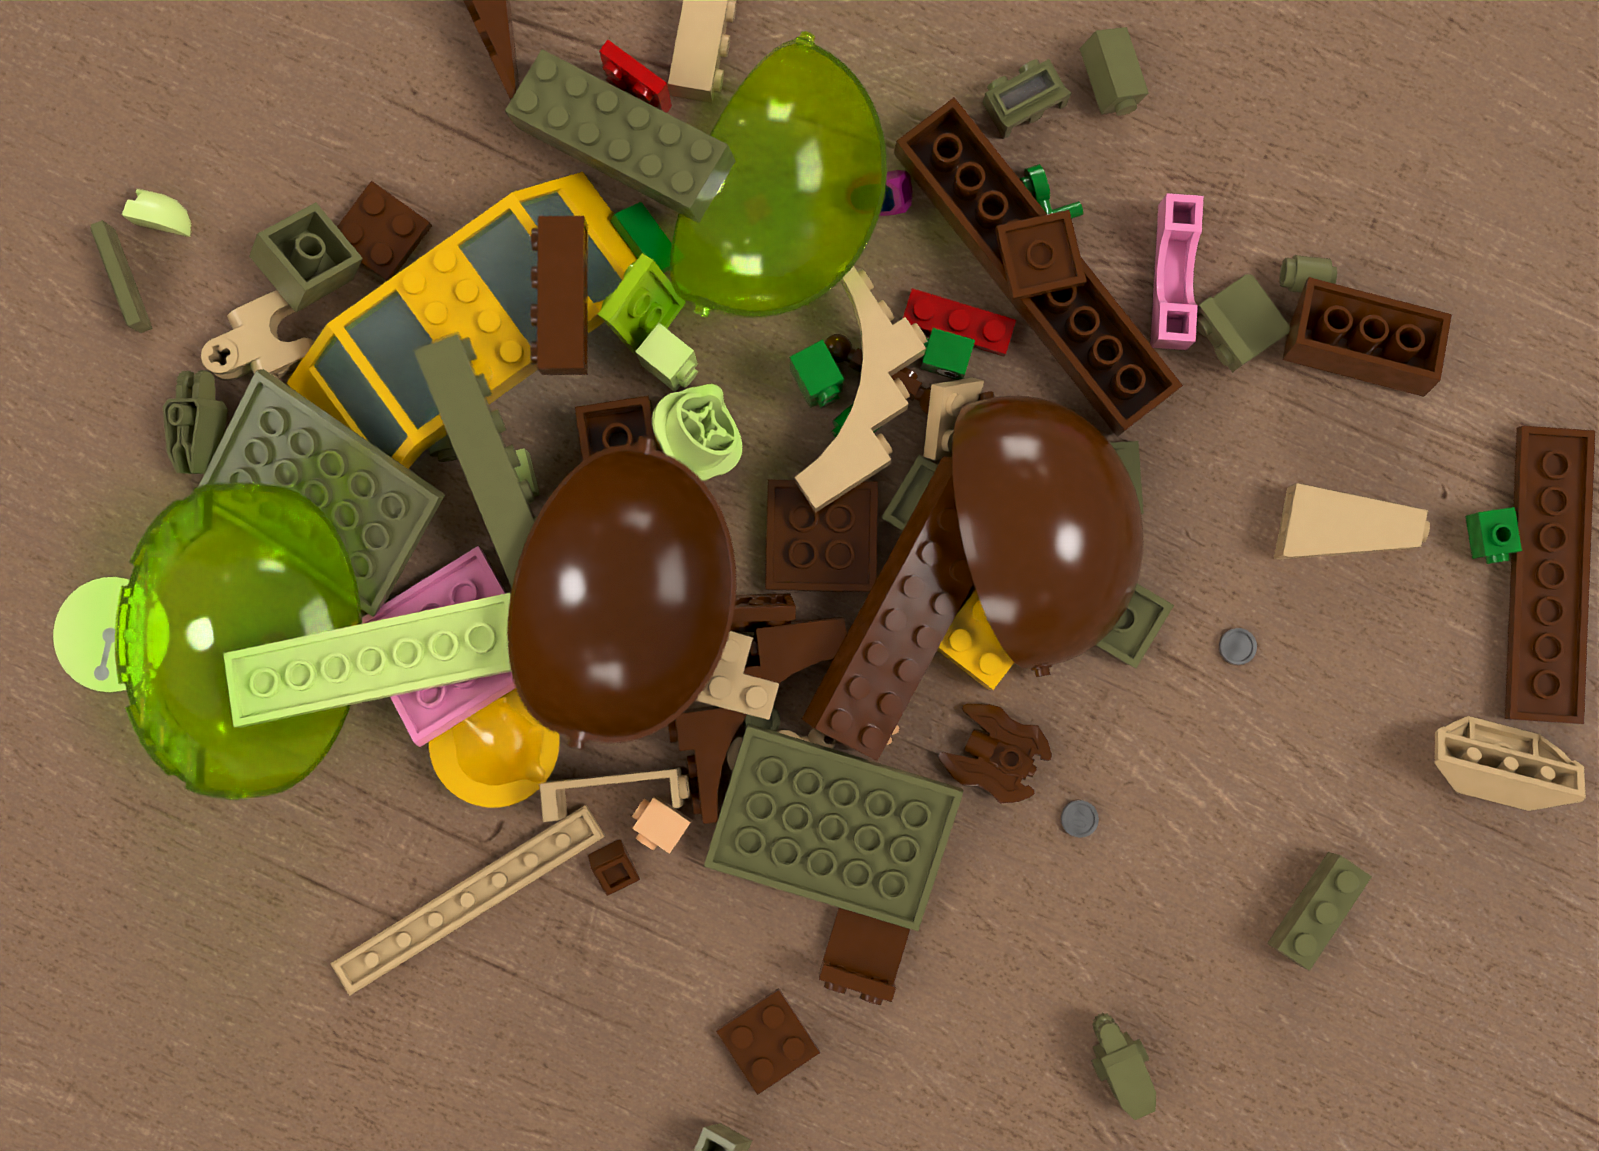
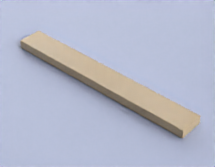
[331,805,605,996]

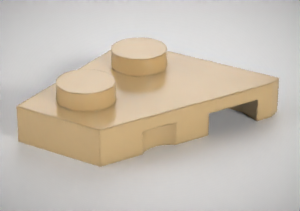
[923,378,984,460]

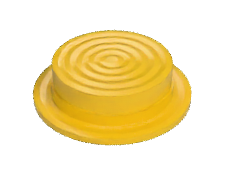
[429,688,560,808]

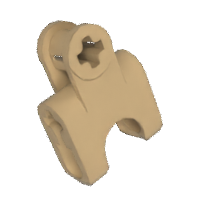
[201,290,315,381]

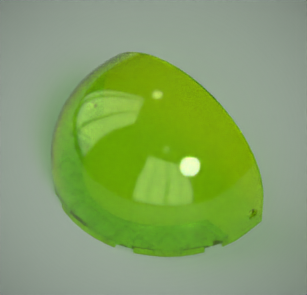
[115,483,362,800]

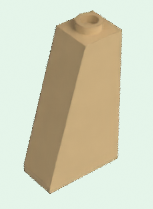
[1274,483,1430,560]

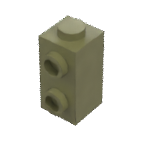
[1079,27,1149,116]

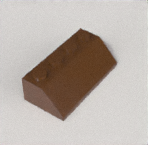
[1282,277,1452,397]

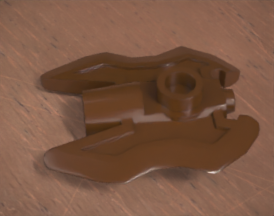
[939,704,1052,804]

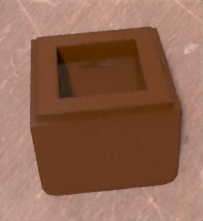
[588,839,640,896]

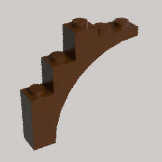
[668,617,847,824]

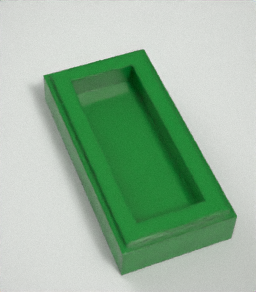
[610,201,683,273]

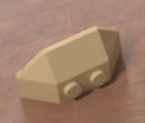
[1435,716,1586,811]

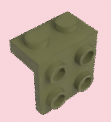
[1196,274,1290,373]

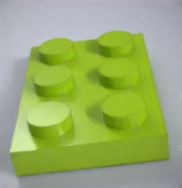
[598,253,686,356]

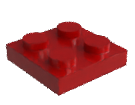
[599,40,672,113]

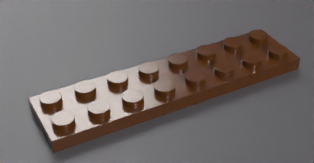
[1505,426,1595,724]

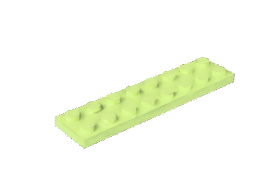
[223,593,511,728]

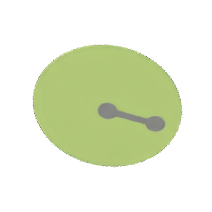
[53,577,168,692]

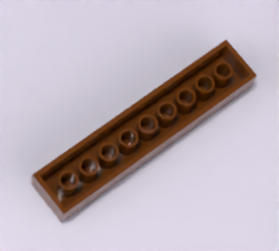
[894,97,1183,437]

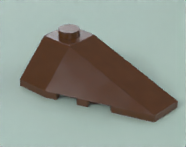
[463,0,519,100]

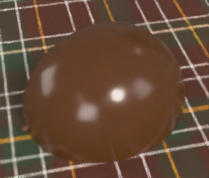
[952,391,1144,677]
[507,437,736,749]

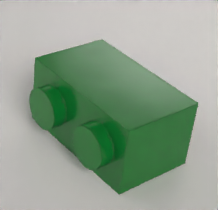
[789,339,844,409]

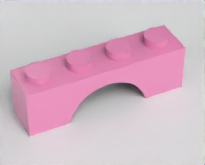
[1150,193,1204,350]

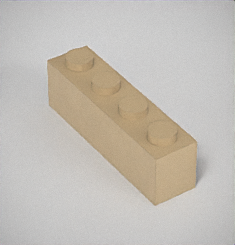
[668,0,737,103]

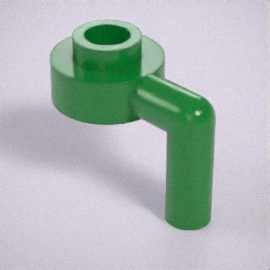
[1020,164,1084,219]

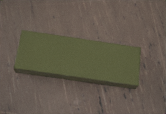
[90,220,153,333]

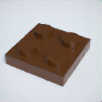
[337,180,432,281]
[995,210,1087,301]
[716,988,820,1095]

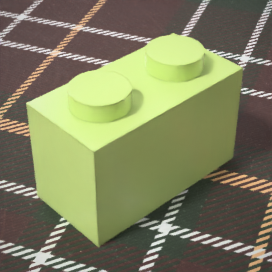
[635,323,698,392]

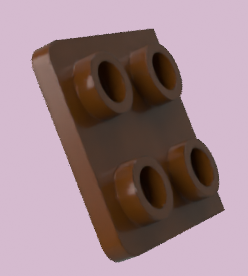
[818,908,910,1005]

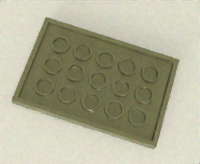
[195,369,445,616]
[704,723,964,931]

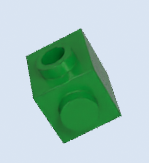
[1465,507,1522,564]

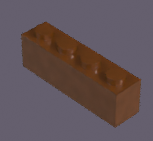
[530,216,588,375]

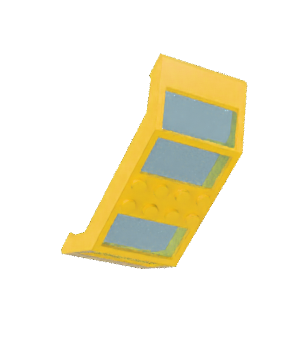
[287,172,637,469]

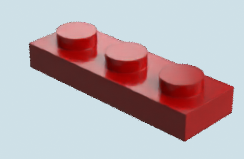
[902,288,1016,357]

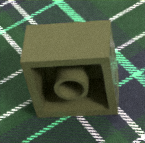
[249,202,363,312]

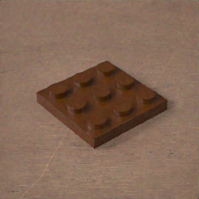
[765,479,878,593]

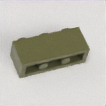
[1267,852,1372,971]

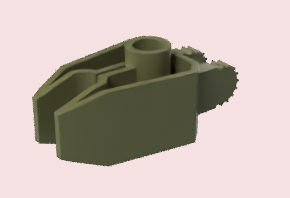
[163,370,228,474]
[1091,1012,1156,1120]

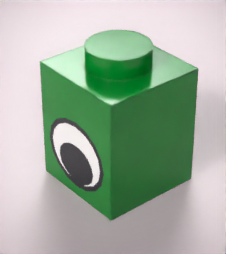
[920,328,975,380]

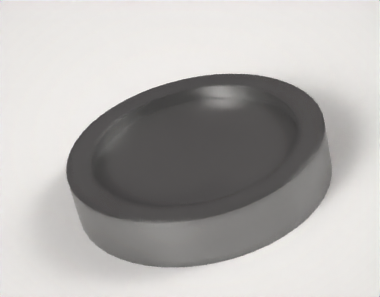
[1219,628,1257,665]
[1061,800,1099,838]

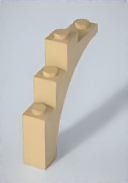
[795,263,927,513]

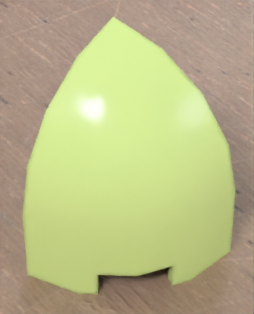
[122,189,191,237]

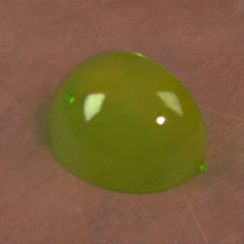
[670,31,887,319]

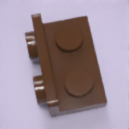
[730,593,796,632]

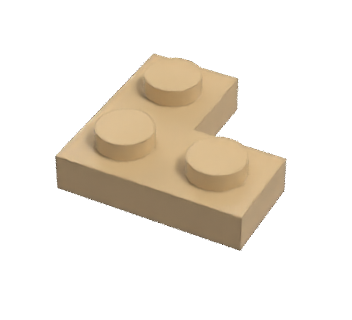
[696,631,779,720]

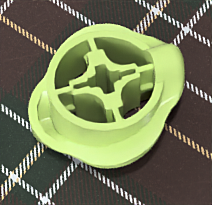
[652,384,742,481]

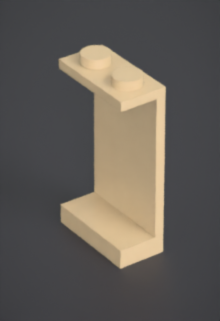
[540,767,691,822]

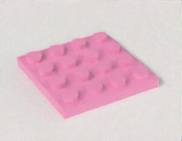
[352,546,516,747]

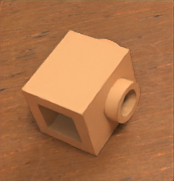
[632,796,693,854]

